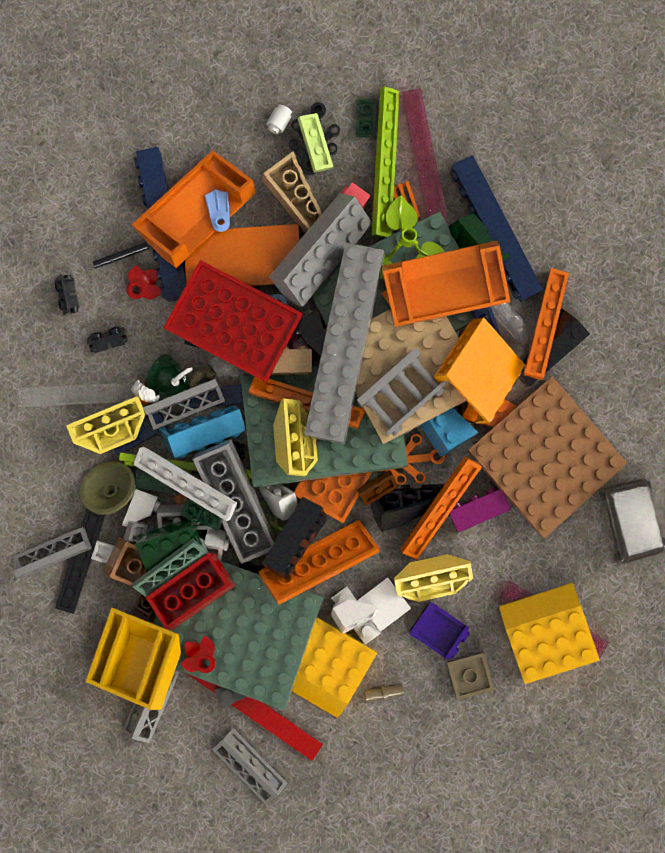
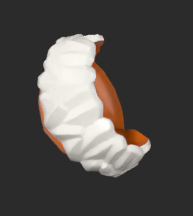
[131,380,160,406]

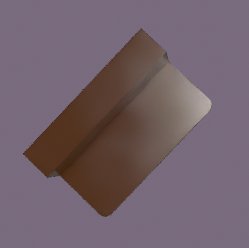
[357,470,398,507]

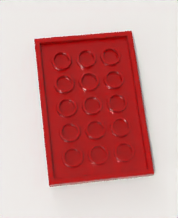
[163,260,303,383]

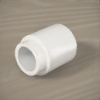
[266,104,292,134]

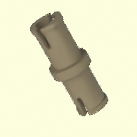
[364,684,404,703]

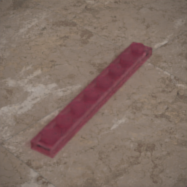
[402,88,449,226]

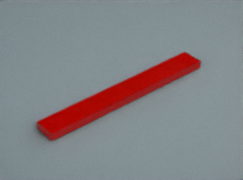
[186,673,323,761]

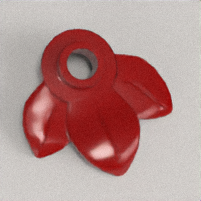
[126,265,161,300]
[181,636,216,673]

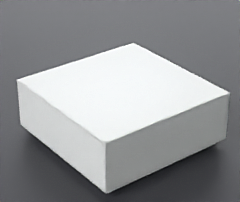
[91,540,115,563]

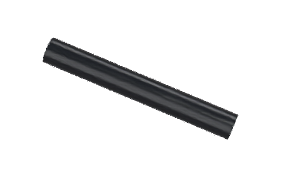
[93,242,149,269]

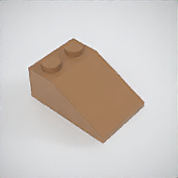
[103,536,147,586]

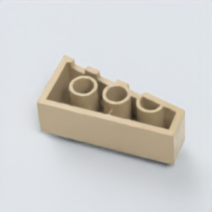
[262,152,322,233]

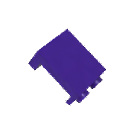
[408,601,470,660]

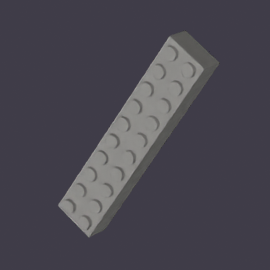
[305,243,385,444]

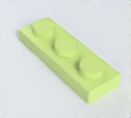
[298,113,333,173]

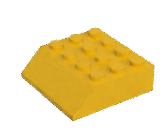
[499,582,600,684]
[86,608,181,710]
[292,616,377,718]

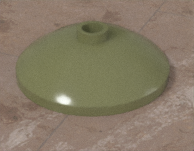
[80,461,136,515]

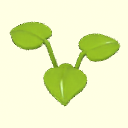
[380,196,445,279]

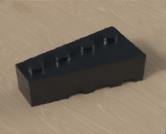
[262,497,327,580]

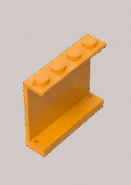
[434,317,525,424]

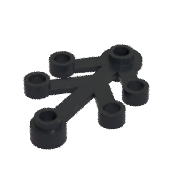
[289,102,340,175]

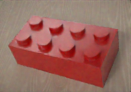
[146,553,236,630]

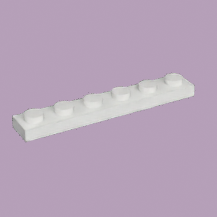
[133,447,237,521]

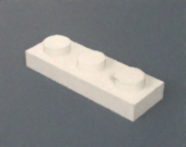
[331,586,381,645]

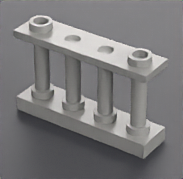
[357,348,448,437]

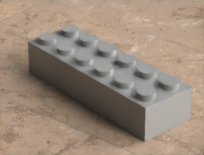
[269,193,372,307]
[193,439,277,564]

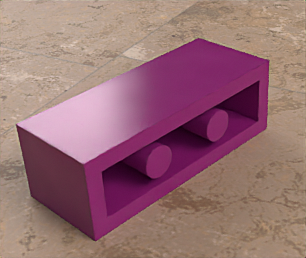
[449,487,511,533]

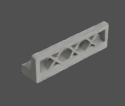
[143,379,225,430]
[13,527,92,578]
[122,669,180,743]
[212,728,288,805]

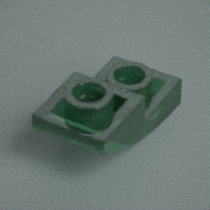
[356,99,377,138]
[180,498,224,531]

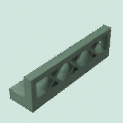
[132,537,208,597]

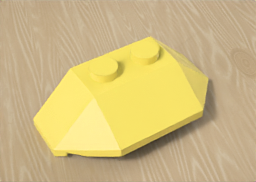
[66,396,145,454]
[273,398,318,476]
[394,554,473,602]

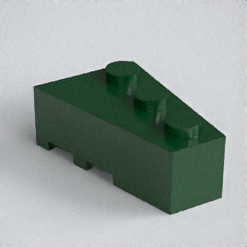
[448,213,511,262]
[135,517,199,572]

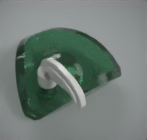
[145,354,193,396]

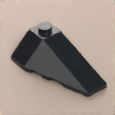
[520,308,590,386]
[370,484,445,532]

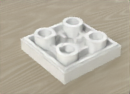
[357,577,411,632]

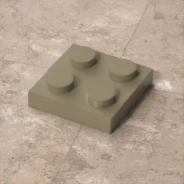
[446,652,494,700]

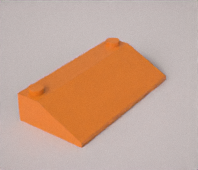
[132,150,256,268]
[185,224,299,286]
[382,240,510,327]

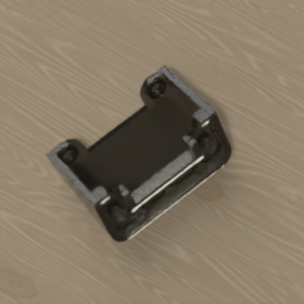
[598,478,665,564]

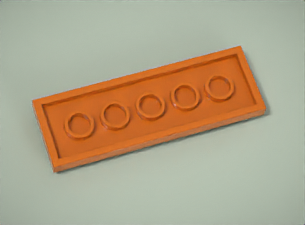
[259,520,380,605]

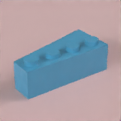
[159,405,246,458]
[420,408,478,457]

